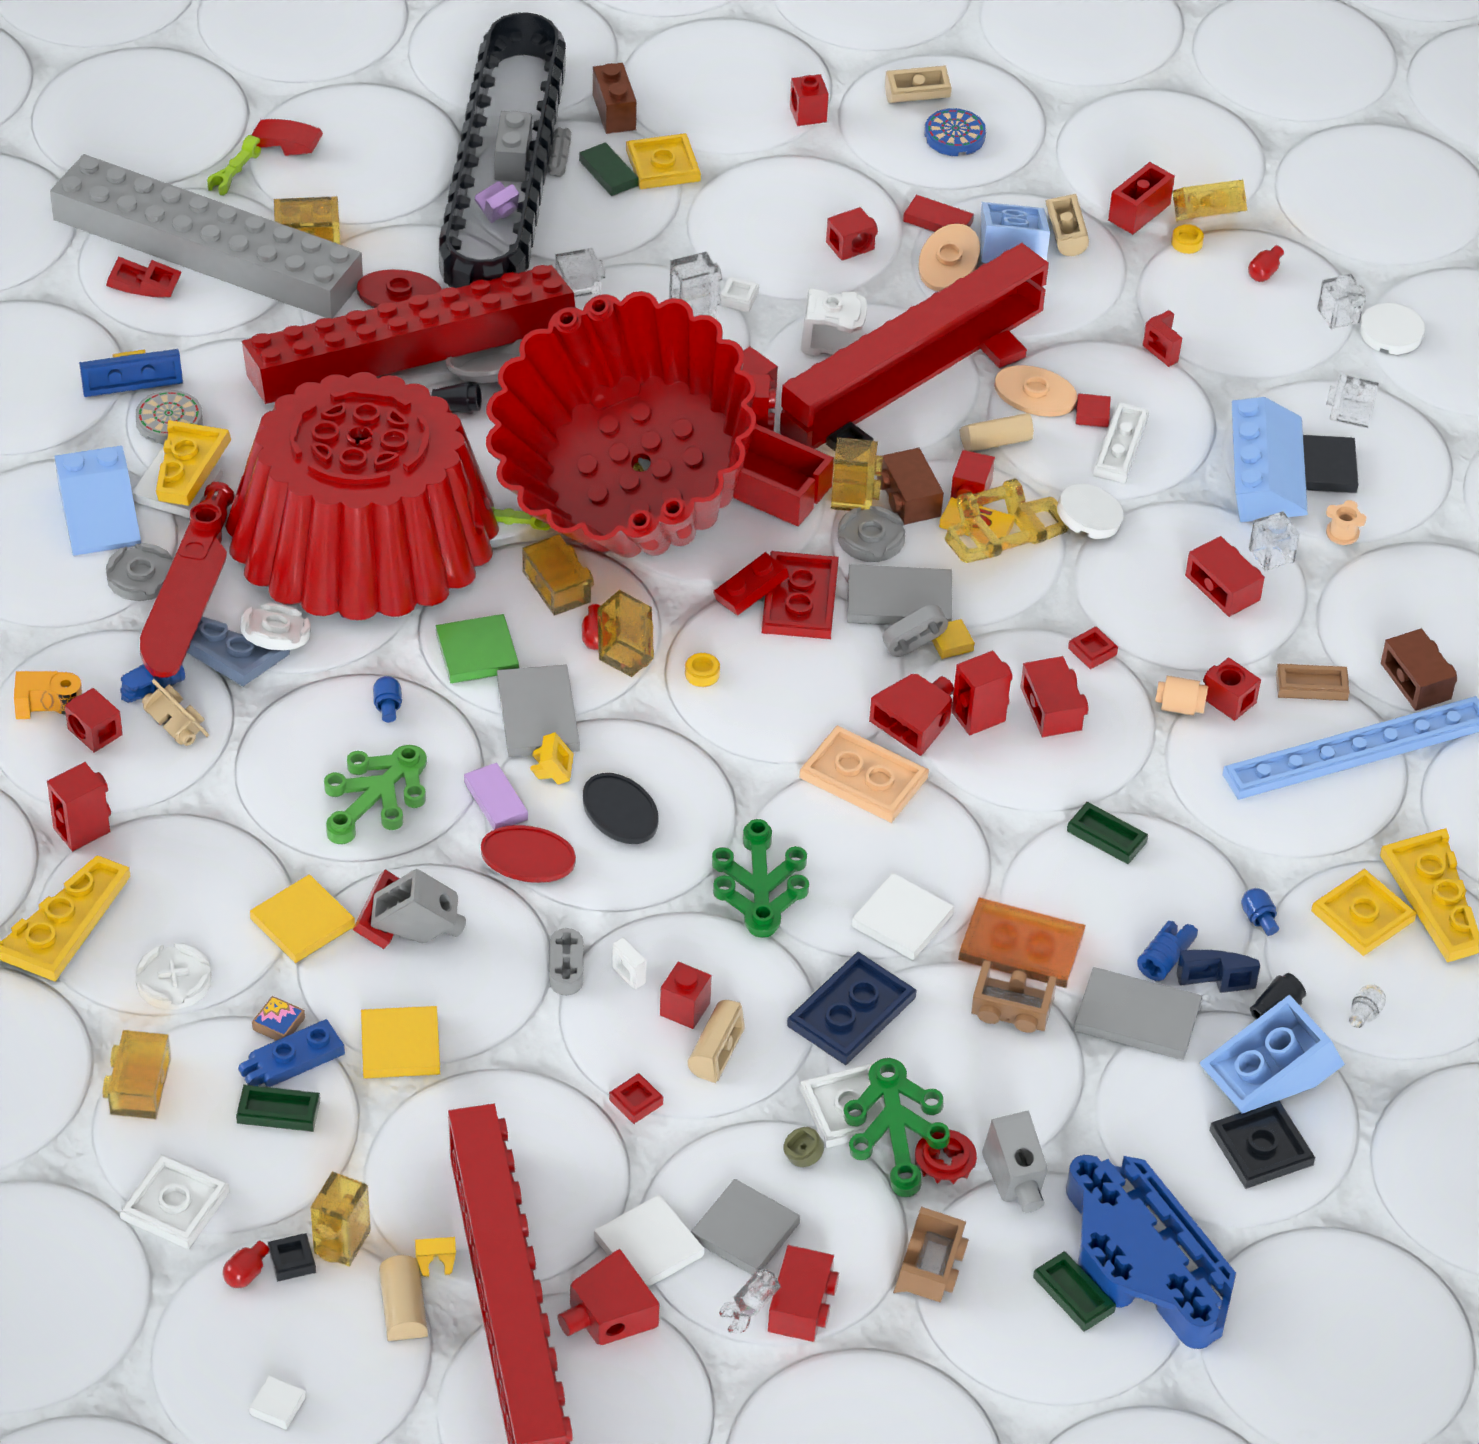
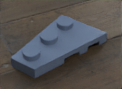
[187,616,290,687]

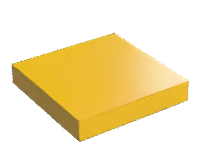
[626,133,701,189]
[1311,868,1417,956]
[250,874,355,963]
[361,1006,440,1078]

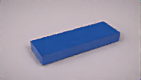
[79,349,183,397]

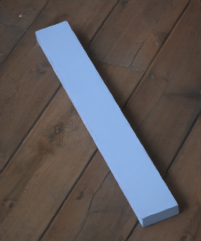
[1222,696,1479,800]

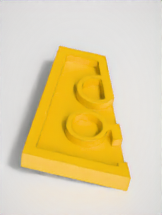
[156,420,231,506]

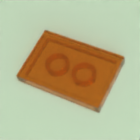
[958,897,1086,988]

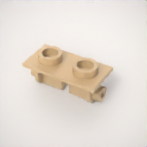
[142,679,209,746]

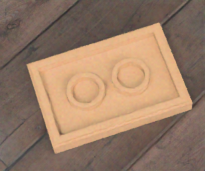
[799,725,929,823]

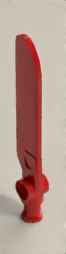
[140,482,235,678]

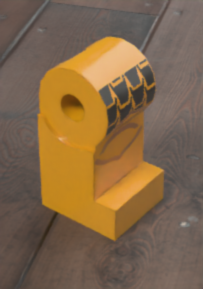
[14,671,82,719]

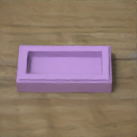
[464,762,528,830]

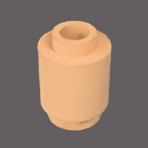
[1155,675,1208,716]

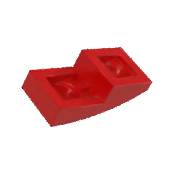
[251,119,323,156]
[106,256,182,297]

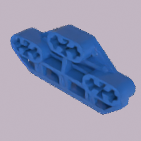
[1066,1155,1236,1349]

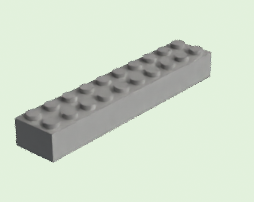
[50,154,363,319]

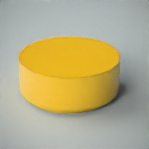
[1171,224,1204,254]
[685,653,720,687]

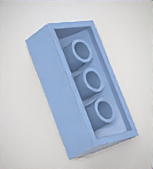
[1232,397,1308,522]

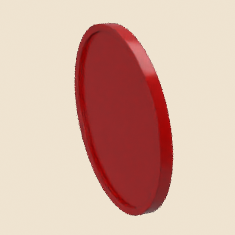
[357,269,442,308]
[481,825,576,883]

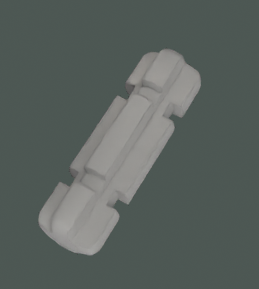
[548,127,571,177]

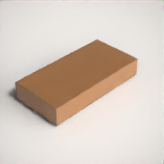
[1276,664,1350,701]

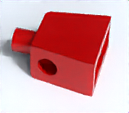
[869,674,954,756]
[557,1249,660,1345]

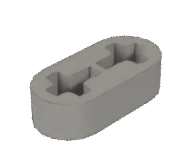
[882,605,948,657]
[549,928,583,995]

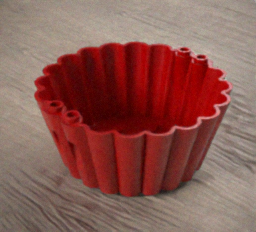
[486,291,756,558]
[225,372,499,621]

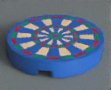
[924,108,986,156]

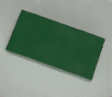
[579,142,638,196]
[1067,802,1148,864]
[236,1085,320,1132]
[1033,1251,1116,1332]

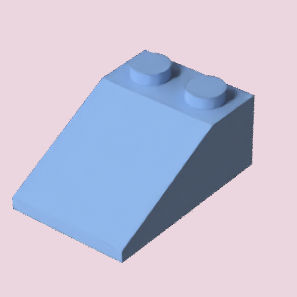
[980,202,1050,263]
[55,445,141,556]
[1199,994,1345,1114]

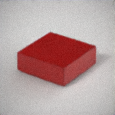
[981,330,1027,368]
[1075,393,1111,427]
[1068,626,1118,670]
[609,1073,663,1124]

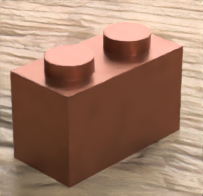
[593,62,637,134]
[877,447,944,525]
[1381,628,1457,711]

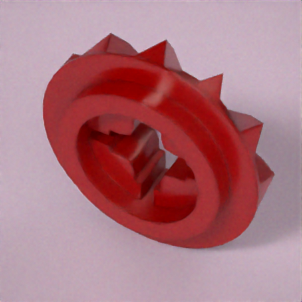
[915,1130,977,1185]

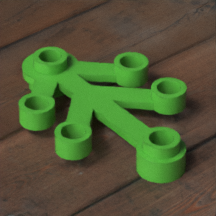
[324,745,427,844]

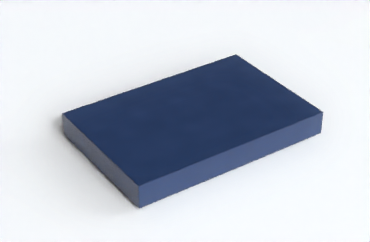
[787,951,917,1065]

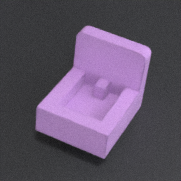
[475,181,519,223]

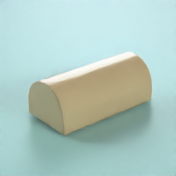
[885,65,952,103]
[1046,194,1089,256]
[959,413,1033,452]
[688,1000,745,1083]
[379,1255,428,1341]

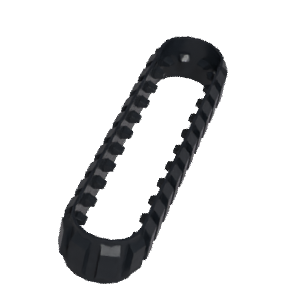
[439,12,566,288]

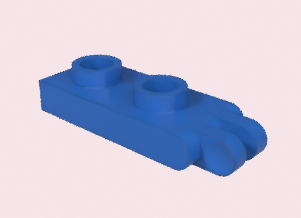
[238,1019,345,1087]

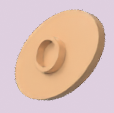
[919,224,980,291]
[995,365,1077,417]

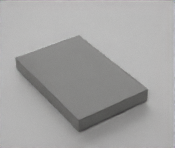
[847,564,952,625]
[497,664,580,757]
[1074,967,1202,1060]

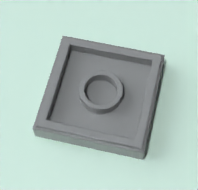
[691,1179,800,1277]

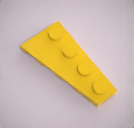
[1380,828,1479,963]
[0,855,131,981]

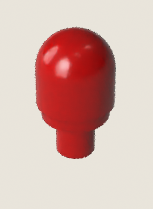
[1248,245,1284,282]
[581,604,610,650]
[222,1241,270,1288]

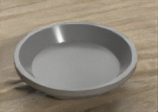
[446,339,522,383]

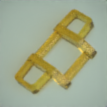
[944,478,1069,563]

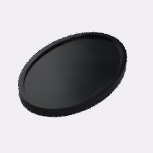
[583,773,659,844]

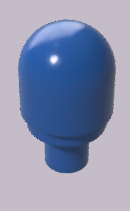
[373,676,402,723]
[1241,888,1279,936]

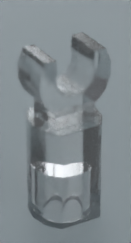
[719,1268,781,1334]

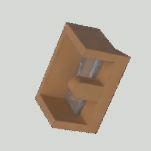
[971,960,1057,1033]
[893,1207,969,1303]

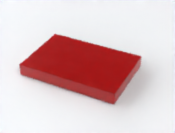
[762,551,839,639]

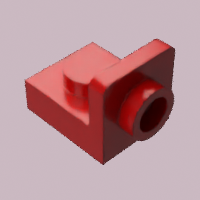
[1143,310,1182,367]

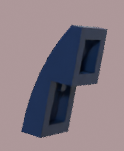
[1176,950,1260,993]

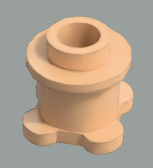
[1326,500,1366,545]

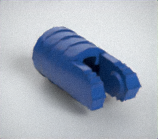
[120,664,186,703]
[1137,920,1199,981]

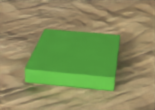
[436,614,519,684]

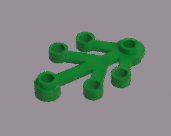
[712,819,809,938]
[844,1058,950,1197]

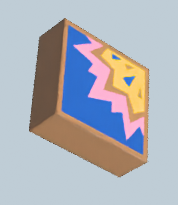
[252,996,305,1041]

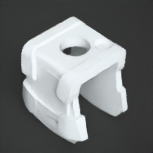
[801,289,867,356]

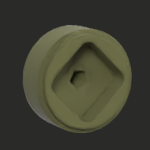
[783,1127,824,1167]

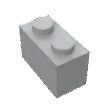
[494,111,532,182]

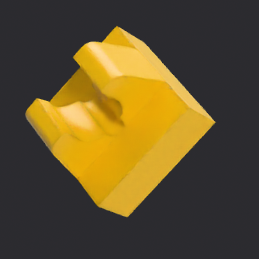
[530,732,574,784]
[415,1237,456,1277]

